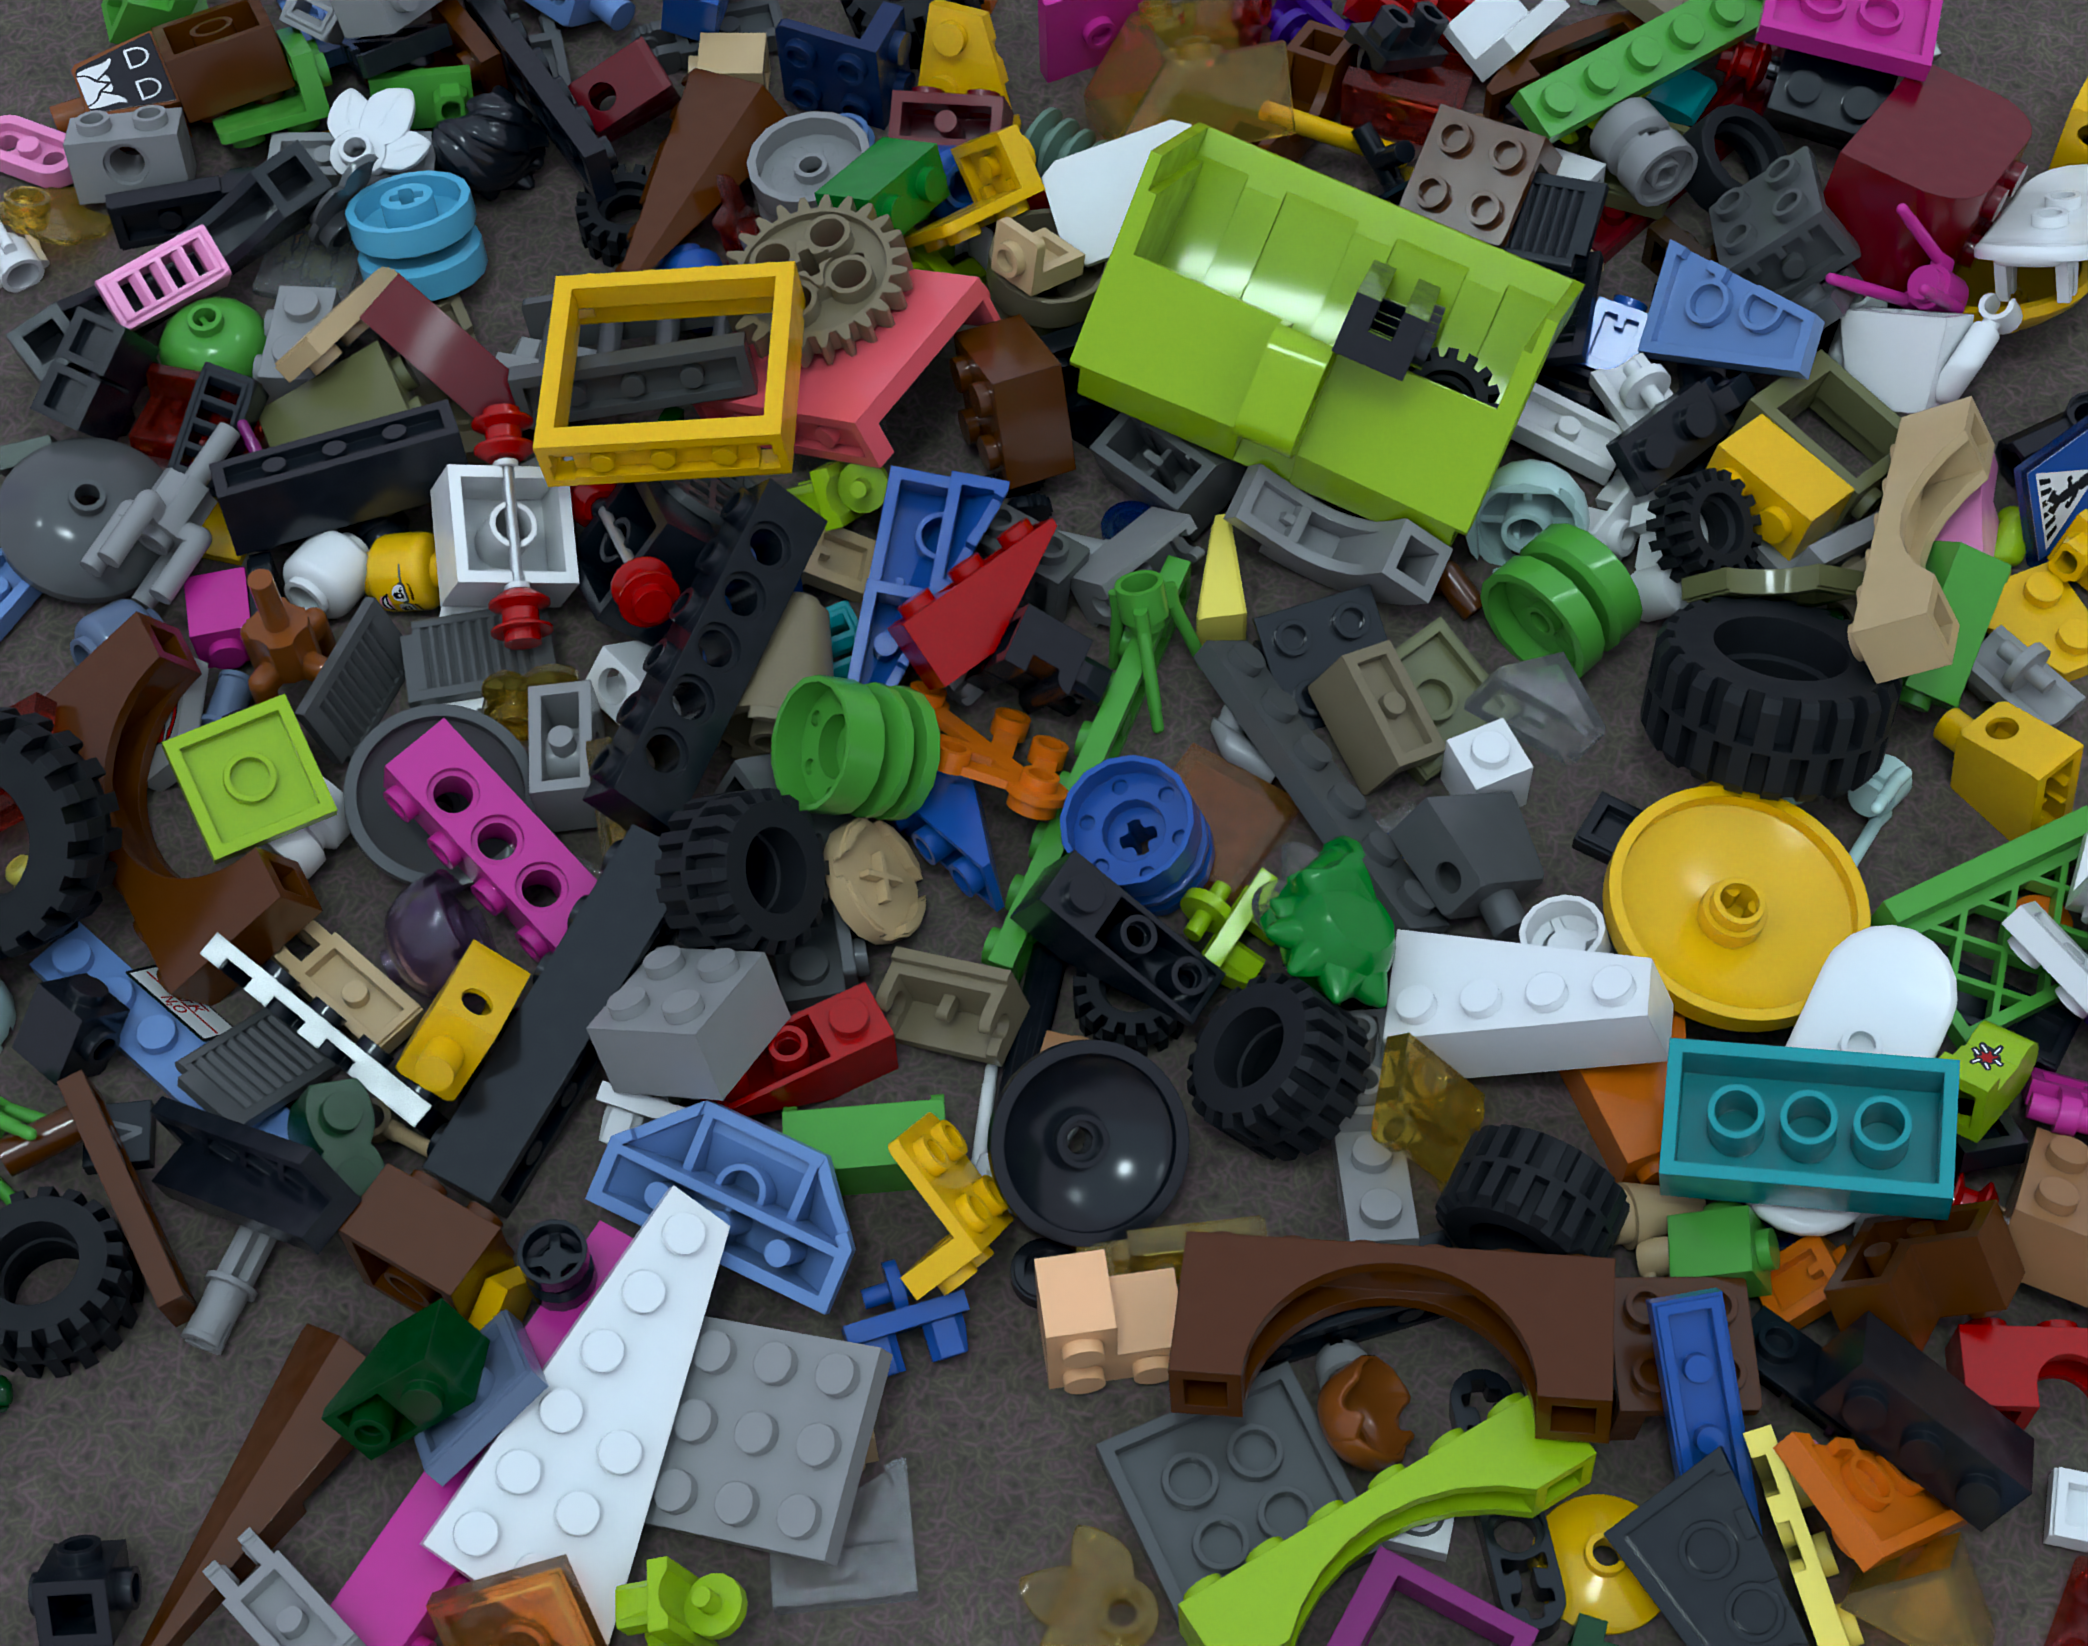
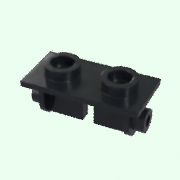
[1751,1305,1852,1439]

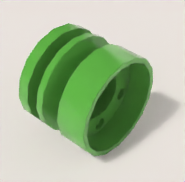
[771,675,940,821]

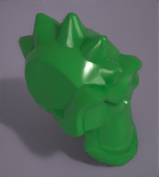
[1259,835,1396,1008]

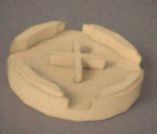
[823,817,926,945]

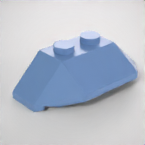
[585,1100,856,1315]

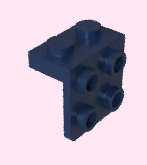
[775,1,916,130]

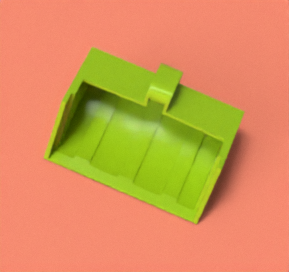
[1069,122,1585,547]

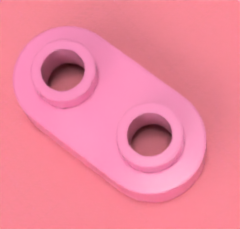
[0,115,73,189]

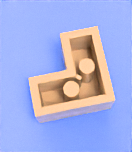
[1034,1249,1178,1394]

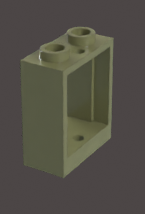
[1727,349,1901,533]

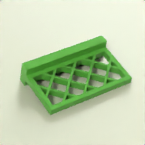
[1871,805,2088,1049]

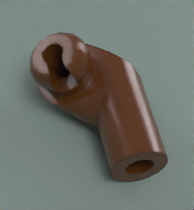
[1433,560,1483,621]

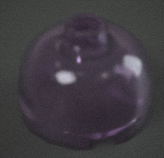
[380,869,499,1001]

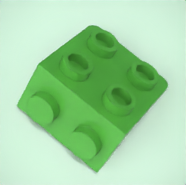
[211,26,333,148]

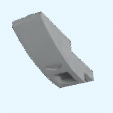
[1331,1008,1420,1246]

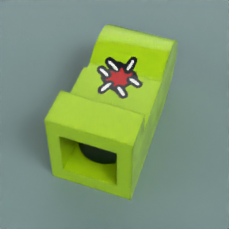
[1939,1020,2039,1143]

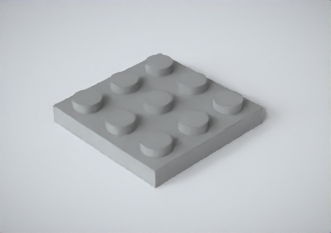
[644,1316,893,1567]

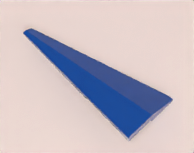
[847,465,1010,686]

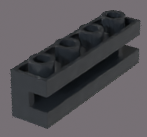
[1332,260,1446,381]
[209,399,468,556]

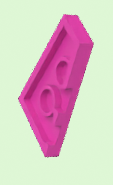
[1755,0,1943,82]

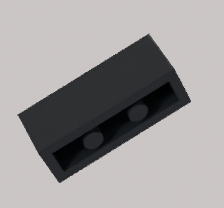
[1813,1311,2034,1532]

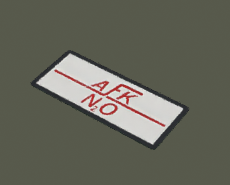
[125,964,233,1042]

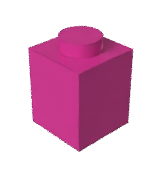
[184,567,251,669]

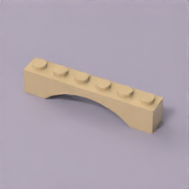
[1847,396,1995,684]

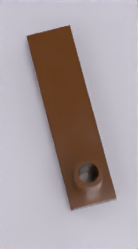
[0,1069,197,1327]

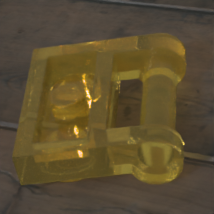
[1371,1033,1485,1192]

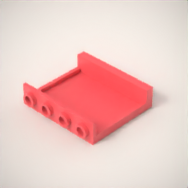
[693,269,1001,468]

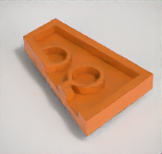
[1773,1431,1968,1573]

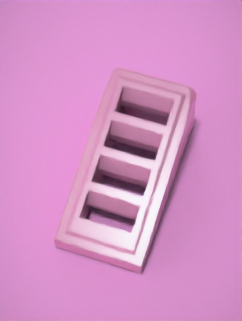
[94,224,232,331]

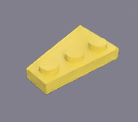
[1743,1424,1865,1646]

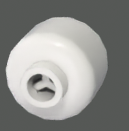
[282,530,369,619]

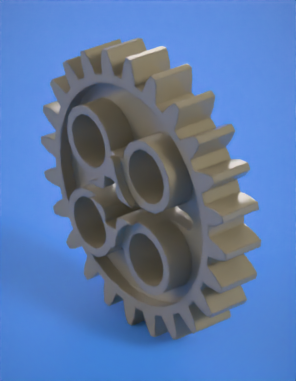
[726,194,913,368]

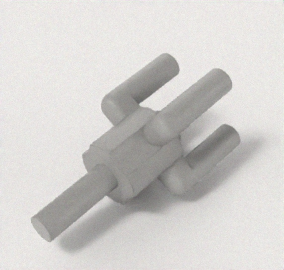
[79,422,240,610]

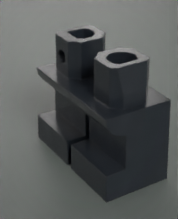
[30,306,161,441]
[964,604,1113,717]

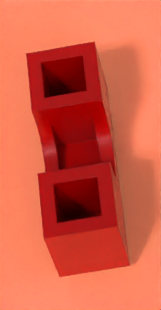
[1945,1317,2088,1430]

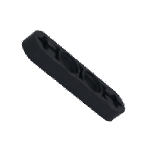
[1449,1369,1566,1642]

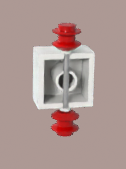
[430,403,580,650]

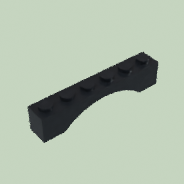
[6,140,333,386]

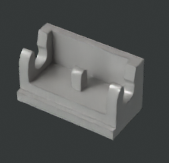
[1070,507,1205,627]

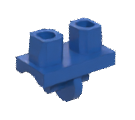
[841,1258,970,1377]

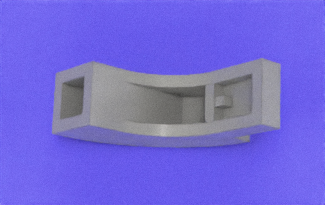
[1223,463,1453,605]

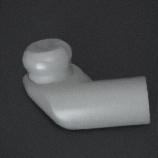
[1210,704,1276,788]

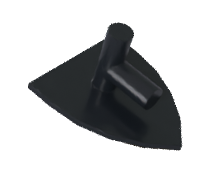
[1351,120,1418,199]

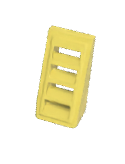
[1196,514,1247,645]

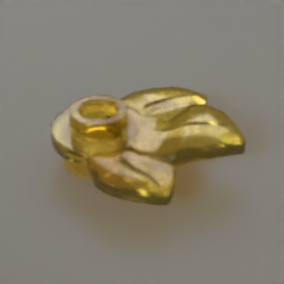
[0,186,113,246]
[481,664,602,741]
[1018,1525,1159,1646]

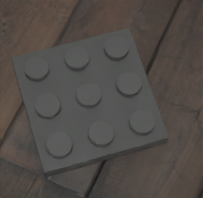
[1096,1361,1383,1644]

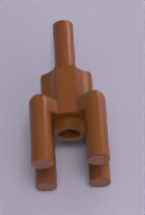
[240,569,337,705]

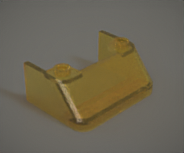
[1083,0,1296,143]

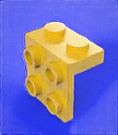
[903,123,1045,253]
[888,1112,1014,1300]

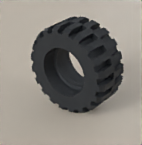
[1640,595,1903,802]
[0,707,122,960]

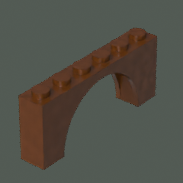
[34,611,323,1006]
[1168,1231,1616,1444]

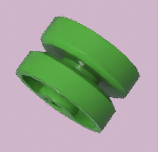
[1480,523,1643,685]

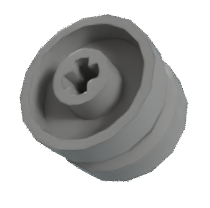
[746,111,870,223]

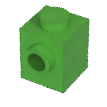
[1667,1201,1780,1298]

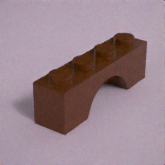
[1218,19,1359,163]

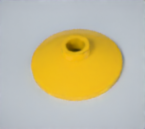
[1531,1494,1661,1635]

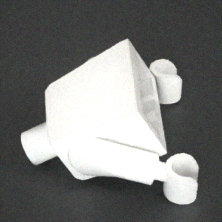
[1828,293,2023,418]

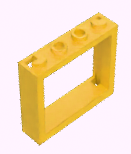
[533,261,806,487]

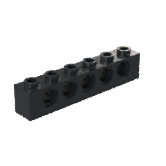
[582,478,828,837]

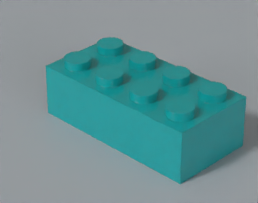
[1659,1038,1960,1220]

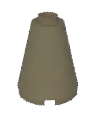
[717,592,834,760]

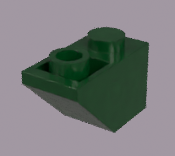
[321,1298,490,1461]

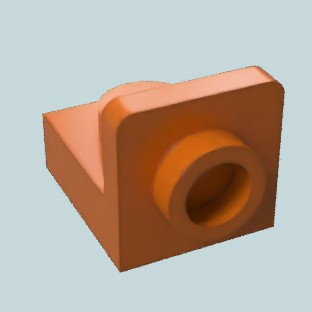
[1759,1236,1849,1330]

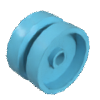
[344,170,488,302]

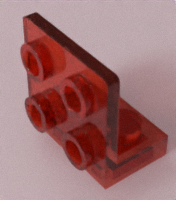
[1340,52,1475,146]

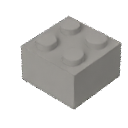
[586,945,791,1101]

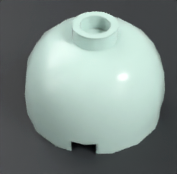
[1465,459,1590,573]

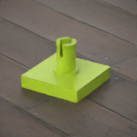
[162,693,338,865]

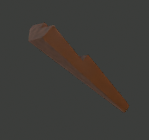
[615,68,788,272]
[140,1323,366,1646]

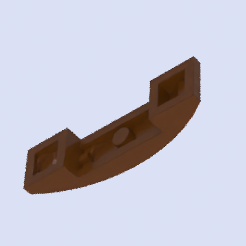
[1483,10,1645,123]

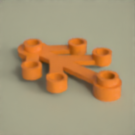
[910,681,1069,821]

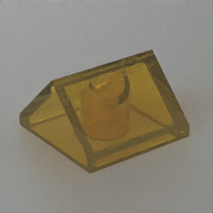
[1840,1532,1996,1646]

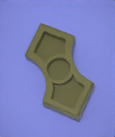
[1681,563,1863,607]

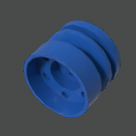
[1060,755,1216,916]

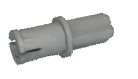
[181,1225,277,1355]

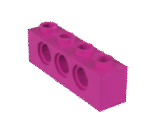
[383,718,598,963]

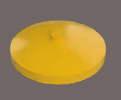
[1602,785,1871,1032]

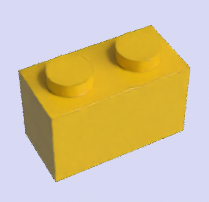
[1706,414,1855,561]

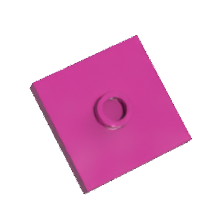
[1038,0,1147,83]

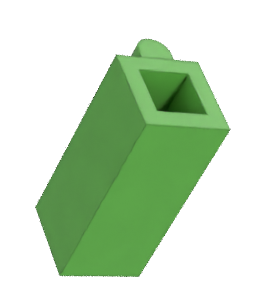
[1898,541,2012,713]
[782,1094,946,1196]

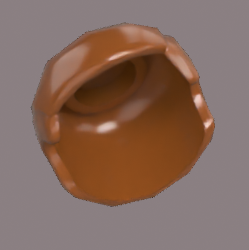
[1317,1355,1415,1472]

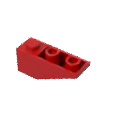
[887,517,1057,690]
[699,982,899,1116]

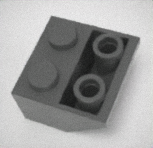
[1089,412,1248,542]

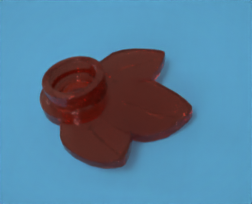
[712,174,762,265]

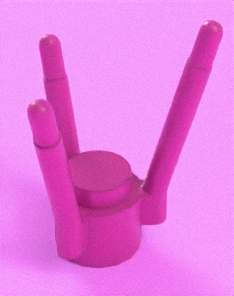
[1825,203,1969,313]

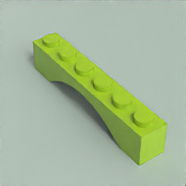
[1178,1392,1597,1646]

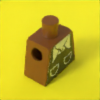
[49,31,193,152]

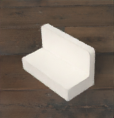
[1443,0,1570,82]

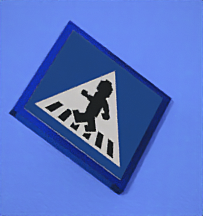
[2014,415,2088,568]

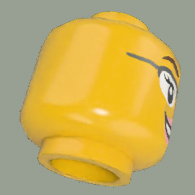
[364,531,440,612]

